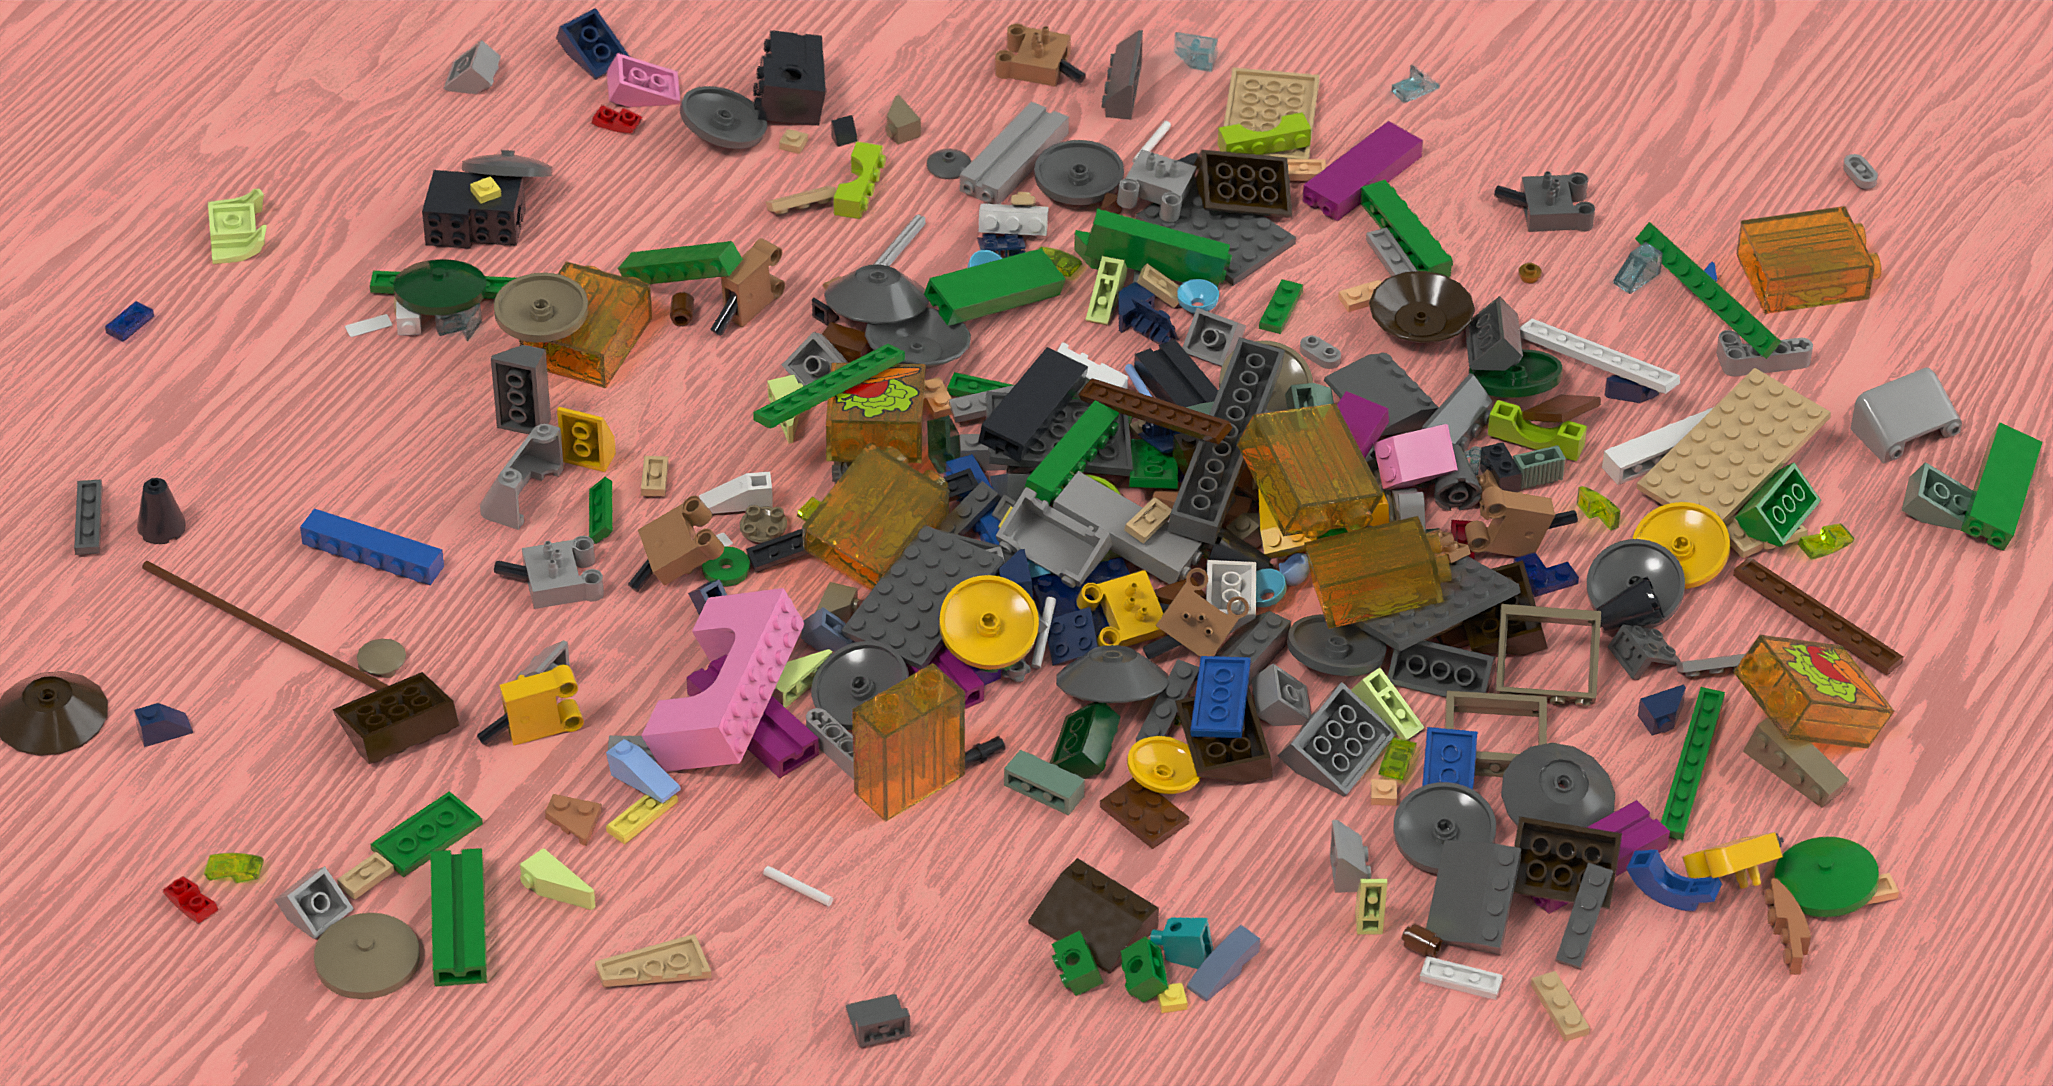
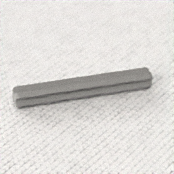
[873,214,926,266]

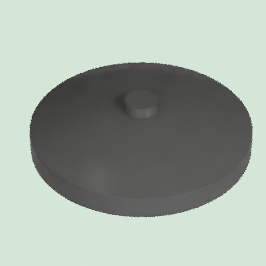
[680,86,767,149]
[1035,140,1124,205]
[462,150,552,177]
[1587,539,1685,629]
[1287,614,1386,676]
[811,641,909,730]
[1393,782,1496,874]

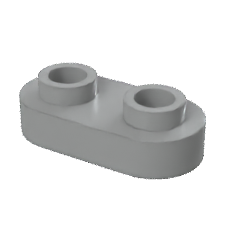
[1843,154,1878,189]
[1300,335,1341,369]

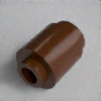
[670,292,694,327]
[1402,923,1442,958]

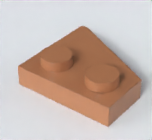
[545,794,602,846]

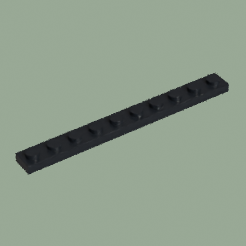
[746,468,978,573]

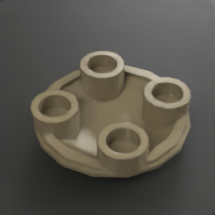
[740,505,787,543]
[357,638,406,678]

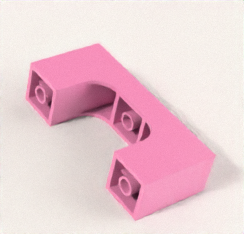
[641,588,804,771]

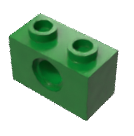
[1051,931,1104,996]
[1121,936,1169,1003]

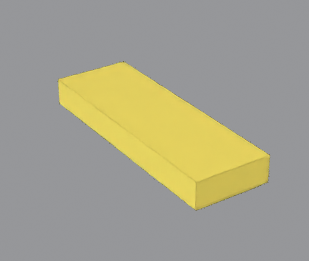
[606,794,678,844]

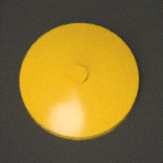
[1633,502,1730,589]
[939,575,1039,669]

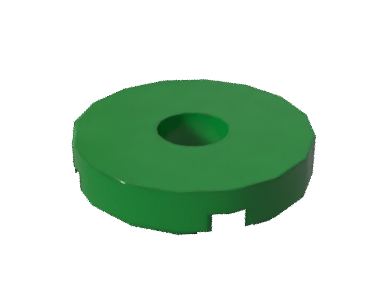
[702,546,750,586]

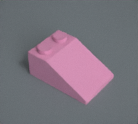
[607,53,680,107]
[1373,424,1458,490]

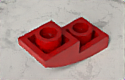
[591,105,643,133]
[163,876,218,924]

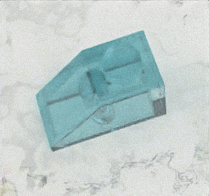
[1174,32,1218,72]
[1613,242,1663,294]

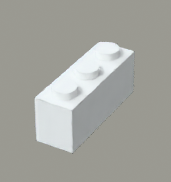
[978,204,1049,236]

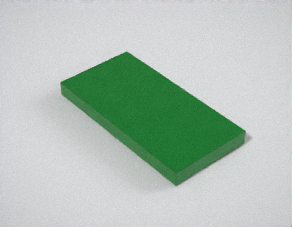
[1129,439,1178,488]
[370,791,483,877]

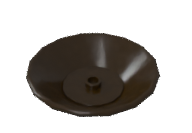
[1369,271,1475,343]
[0,671,108,756]

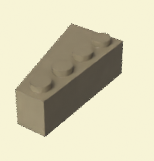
[1743,710,1849,808]

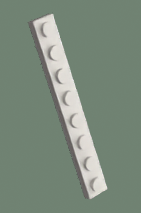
[1519,319,1680,394]

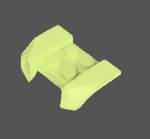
[208,189,267,264]

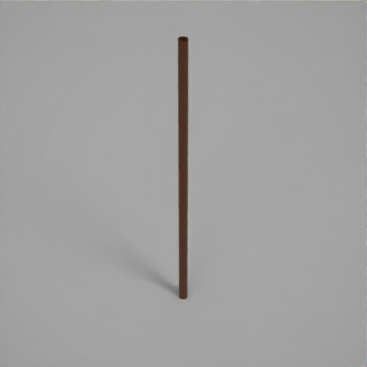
[142,561,389,690]

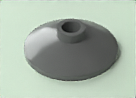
[927,149,971,180]

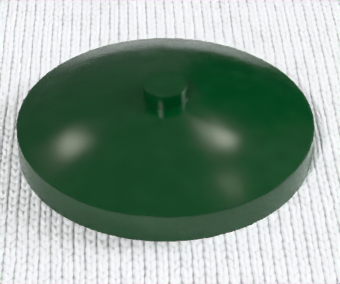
[393,259,487,315]
[1469,349,1563,398]

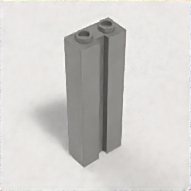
[960,101,1069,204]
[1053,471,1203,584]

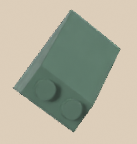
[1902,462,1973,530]

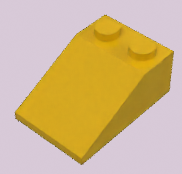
[557,407,616,472]
[1258,480,1318,559]

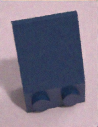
[556,8,630,80]

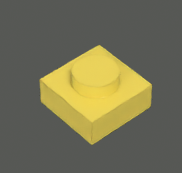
[470,177,501,204]
[1157,983,1188,1013]

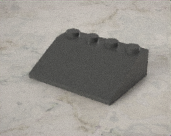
[1324,353,1439,436]
[1278,682,1397,797]
[1426,840,1521,955]

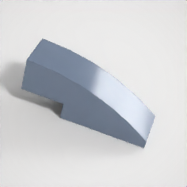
[1187,925,1260,1002]

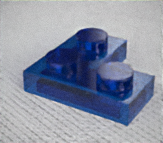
[1513,552,1579,597]

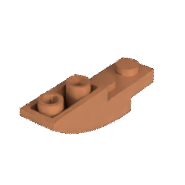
[1765,878,1811,975]

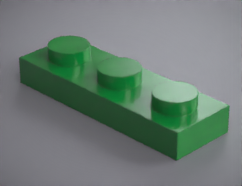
[1259,279,1303,334]
[589,477,613,544]

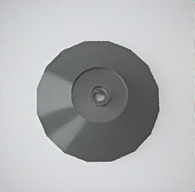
[824,264,929,324]
[865,307,971,370]
[1056,645,1169,703]
[1501,743,1615,827]

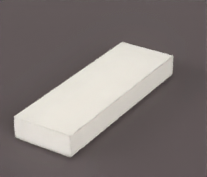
[1420,956,1503,1000]

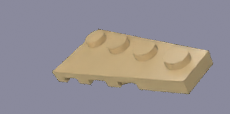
[595,934,712,987]

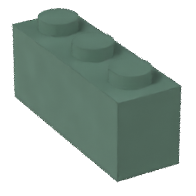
[1004,750,1085,816]

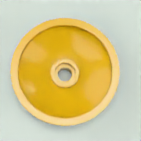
[1127,736,1201,794]

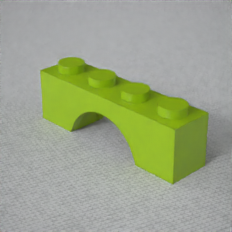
[1217,112,1311,155]
[833,141,886,219]
[1488,400,1587,461]

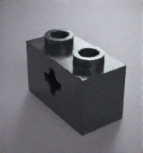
[1479,442,1522,493]

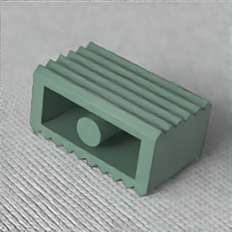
[1513,446,1565,490]

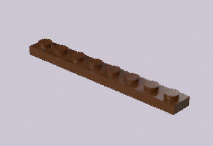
[1078,378,1232,445]
[1733,557,1904,675]

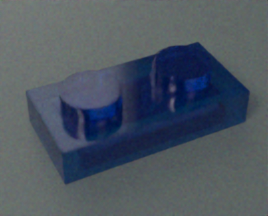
[105,301,154,342]

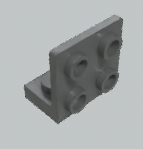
[1607,625,1681,680]
[846,994,910,1047]

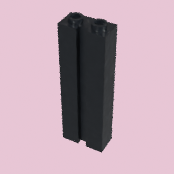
[1134,339,1218,407]
[978,347,1089,462]

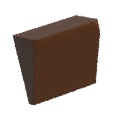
[1101,193,1122,214]

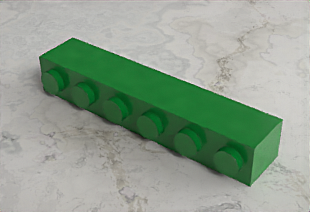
[1360,180,1453,277]
[617,241,743,287]
[1024,401,1120,506]

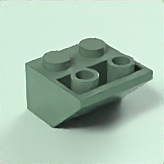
[1285,383,1335,439]

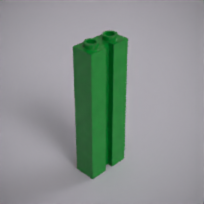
[1084,209,1232,288]
[924,248,1066,326]
[1960,422,2043,550]
[430,848,487,987]

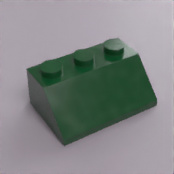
[1050,702,1121,779]

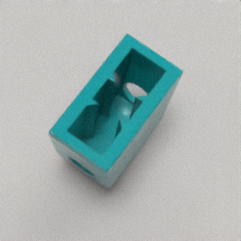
[1150,917,1214,969]

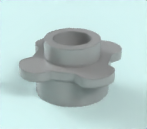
[1002,659,1031,682]

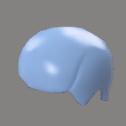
[1279,553,1311,586]

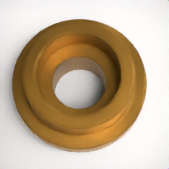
[1518,263,1541,284]

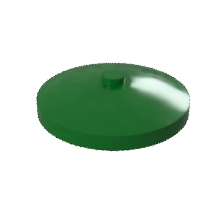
[1774,837,1879,917]

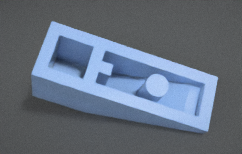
[606,739,681,803]

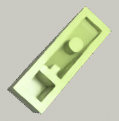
[1086,256,1128,325]
[767,375,803,444]
[772,649,832,708]
[1351,668,1425,741]
[520,848,595,910]
[1355,879,1387,934]

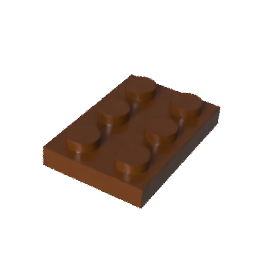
[1100,778,1189,849]

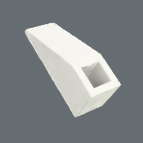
[699,472,773,514]

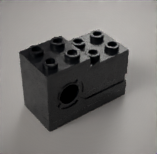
[753,30,826,125]
[422,170,526,249]

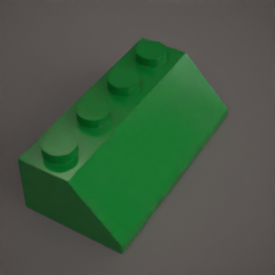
[1735,462,1821,547]

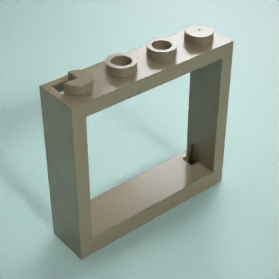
[1495,604,1601,707]
[1445,691,1547,777]

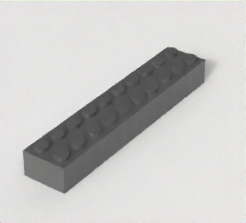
[1168,337,1285,545]

